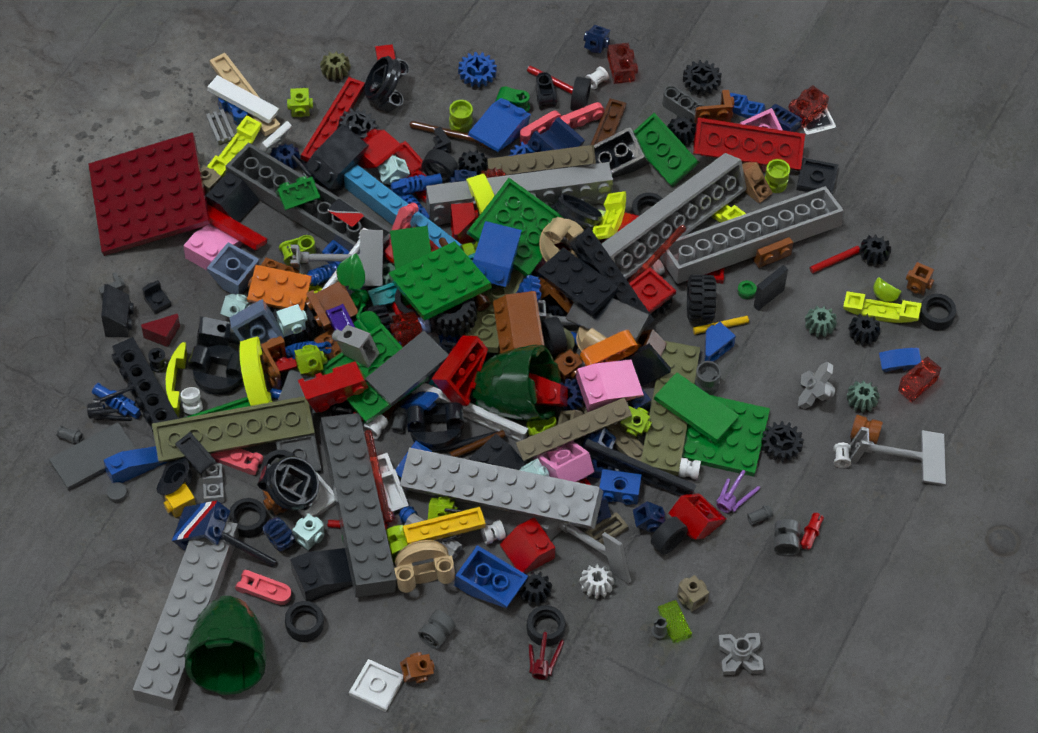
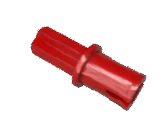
[800,513,824,550]

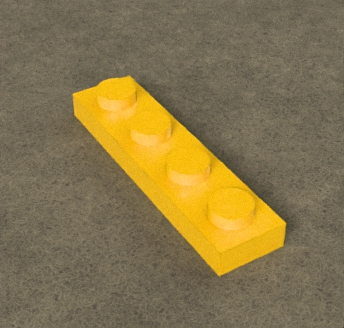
[403,507,486,545]

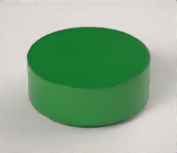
[737,280,757,300]

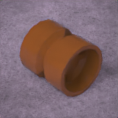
[850,415,883,444]

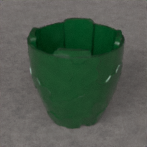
[471,345,561,422]
[184,596,266,695]

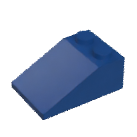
[468,98,531,152]
[473,221,522,287]
[454,545,528,608]

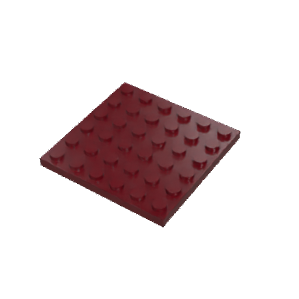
[88,132,210,256]

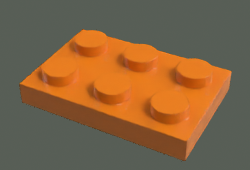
[247,265,312,311]

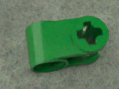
[495,86,530,112]

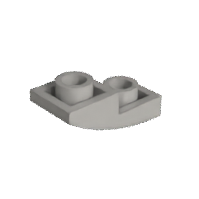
[202,463,224,503]

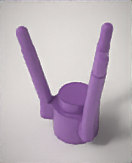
[716,470,760,513]

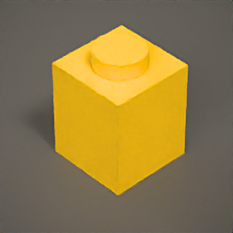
[163,483,196,518]

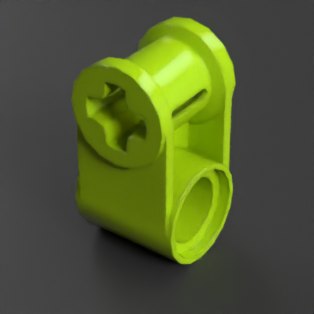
[279,235,316,265]

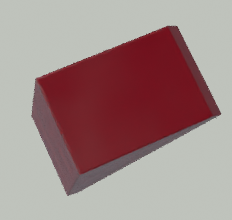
[141,314,180,347]

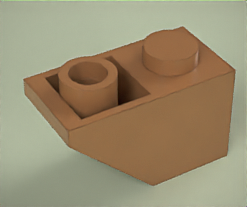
[742,162,772,203]

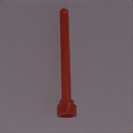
[626,225,686,283]
[364,430,396,523]

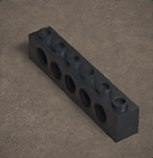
[567,227,655,327]
[111,337,179,435]

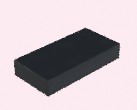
[175,432,216,475]

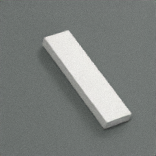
[207,75,279,124]

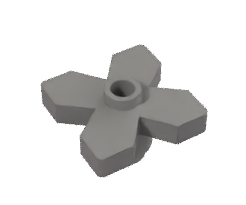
[798,362,835,409]
[718,633,764,675]

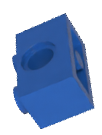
[600,469,641,505]

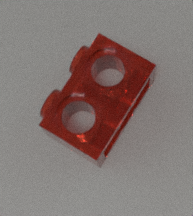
[607,42,638,84]
[788,85,829,128]
[390,311,422,347]
[898,356,941,402]

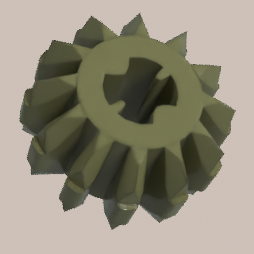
[320,51,351,82]

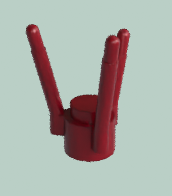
[529,632,564,680]

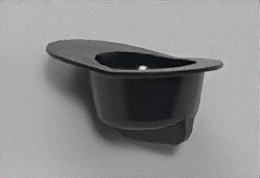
[156,457,192,495]

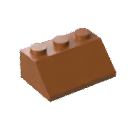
[493,291,544,353]

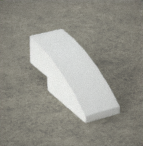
[370,453,409,513]

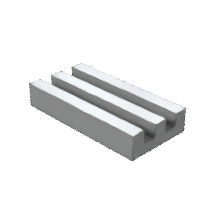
[206,109,235,145]

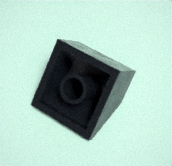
[206,171,259,222]
[101,284,134,337]

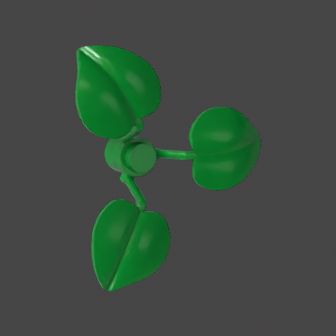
[336,253,382,333]

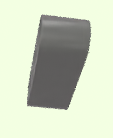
[662,86,704,123]

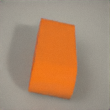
[580,330,639,366]

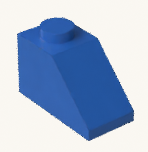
[704,322,736,362]

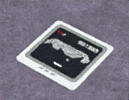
[795,103,836,135]

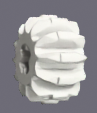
[580,563,614,599]

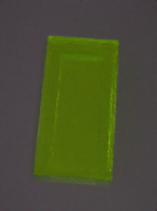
[657,600,692,643]

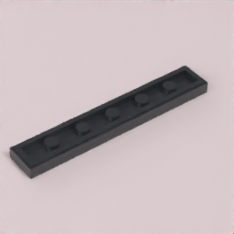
[583,439,696,496]

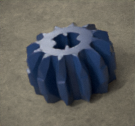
[270,143,301,170]
[559,379,584,411]
[263,517,295,551]

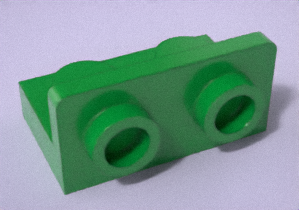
[276,176,320,211]

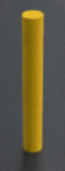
[693,316,749,335]

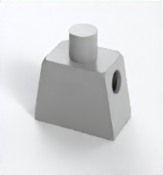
[332,325,379,368]

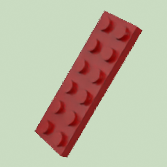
[693,118,805,171]

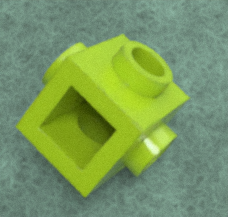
[287,88,313,117]
[294,345,325,374]
[620,406,652,436]
[428,497,458,519]

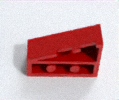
[432,335,488,406]
[298,361,369,413]
[529,373,568,407]

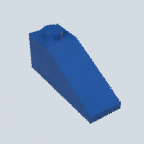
[103,446,167,483]

